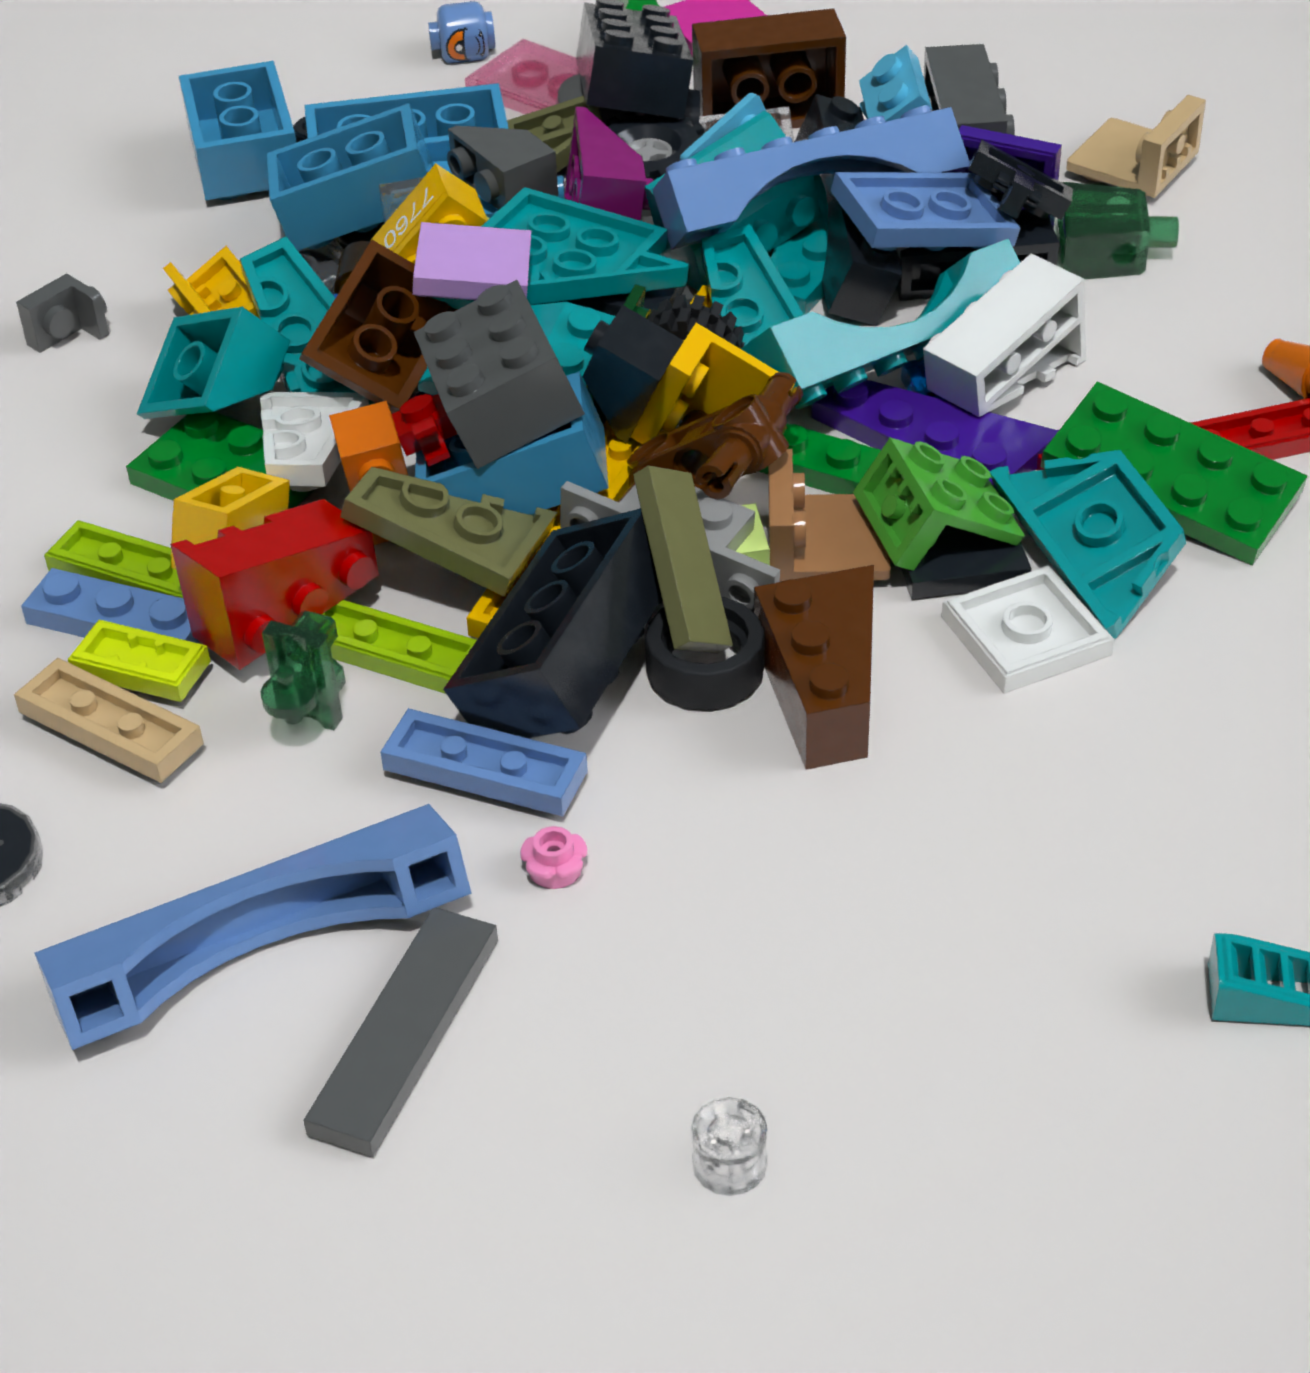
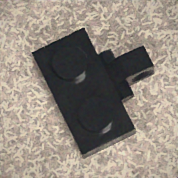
[968,139,1073,220]

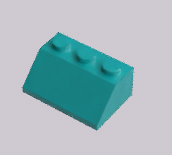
[644,111,822,291]

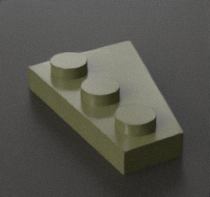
[340,467,557,597]

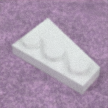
[259,392,369,492]

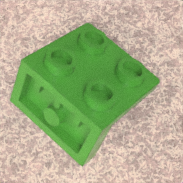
[853,437,1025,571]

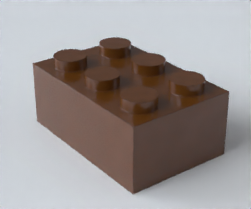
[692,8,846,132]

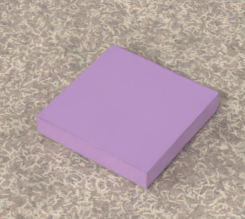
[413,222,531,301]

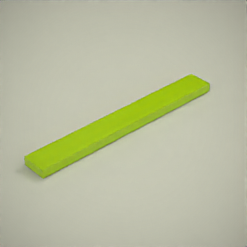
[44,520,477,694]

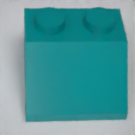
[137,307,291,419]

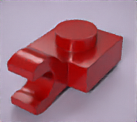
[391,394,458,467]

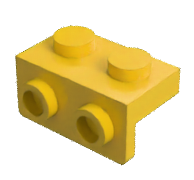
[163,246,259,318]

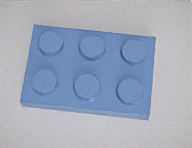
[831,172,1020,251]

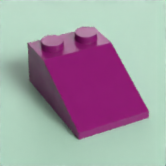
[565,106,653,221]

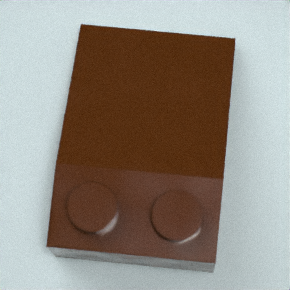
[299,240,458,413]

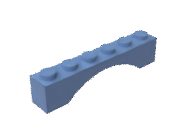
[652,105,970,249]
[34,804,472,1050]

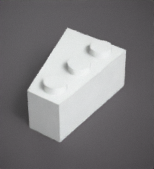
[923,253,1086,417]

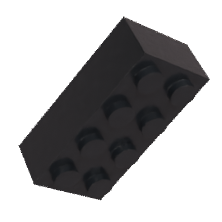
[576,0,694,119]
[443,508,663,739]

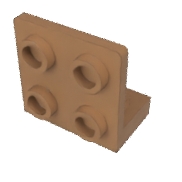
[768,449,891,581]

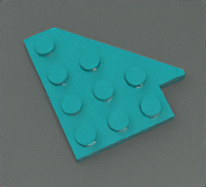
[430,187,689,309]

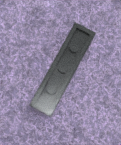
[303,907,498,1157]

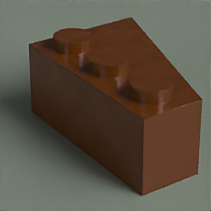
[754,565,874,770]

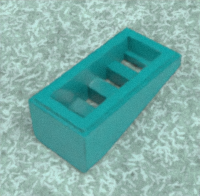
[1208,933,1310,1026]

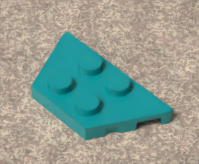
[990,450,1186,639]

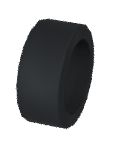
[645,597,765,710]

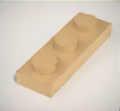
[14,657,204,783]

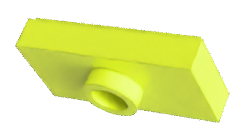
[68,619,211,702]

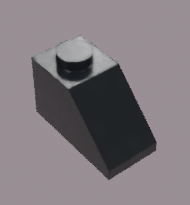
[582,305,684,443]

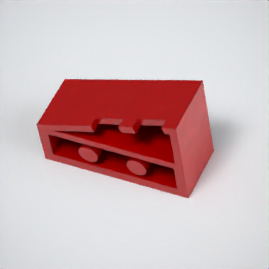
[170,499,379,670]

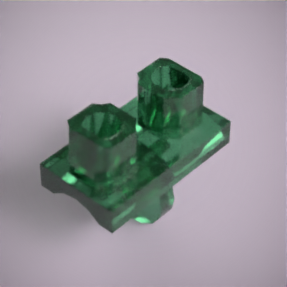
[260,610,346,731]

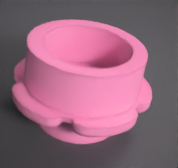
[520,826,587,889]

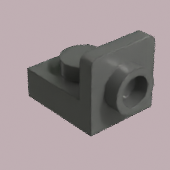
[16,273,109,353]

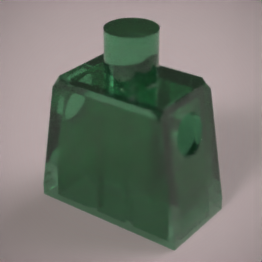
[1057,182,1179,280]

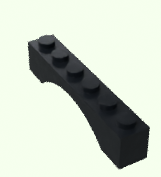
[794,94,903,326]

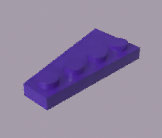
[811,380,1059,492]

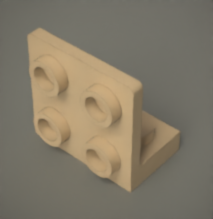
[1066,95,1206,198]

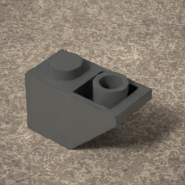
[447,126,559,210]

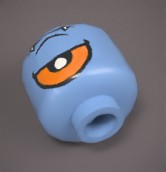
[428,1,496,64]

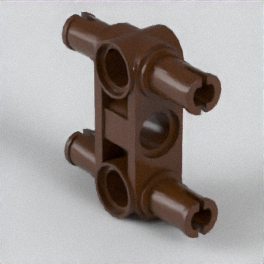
[617,372,803,502]

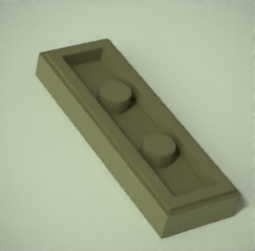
[633,465,733,654]

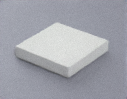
[942,566,1114,694]

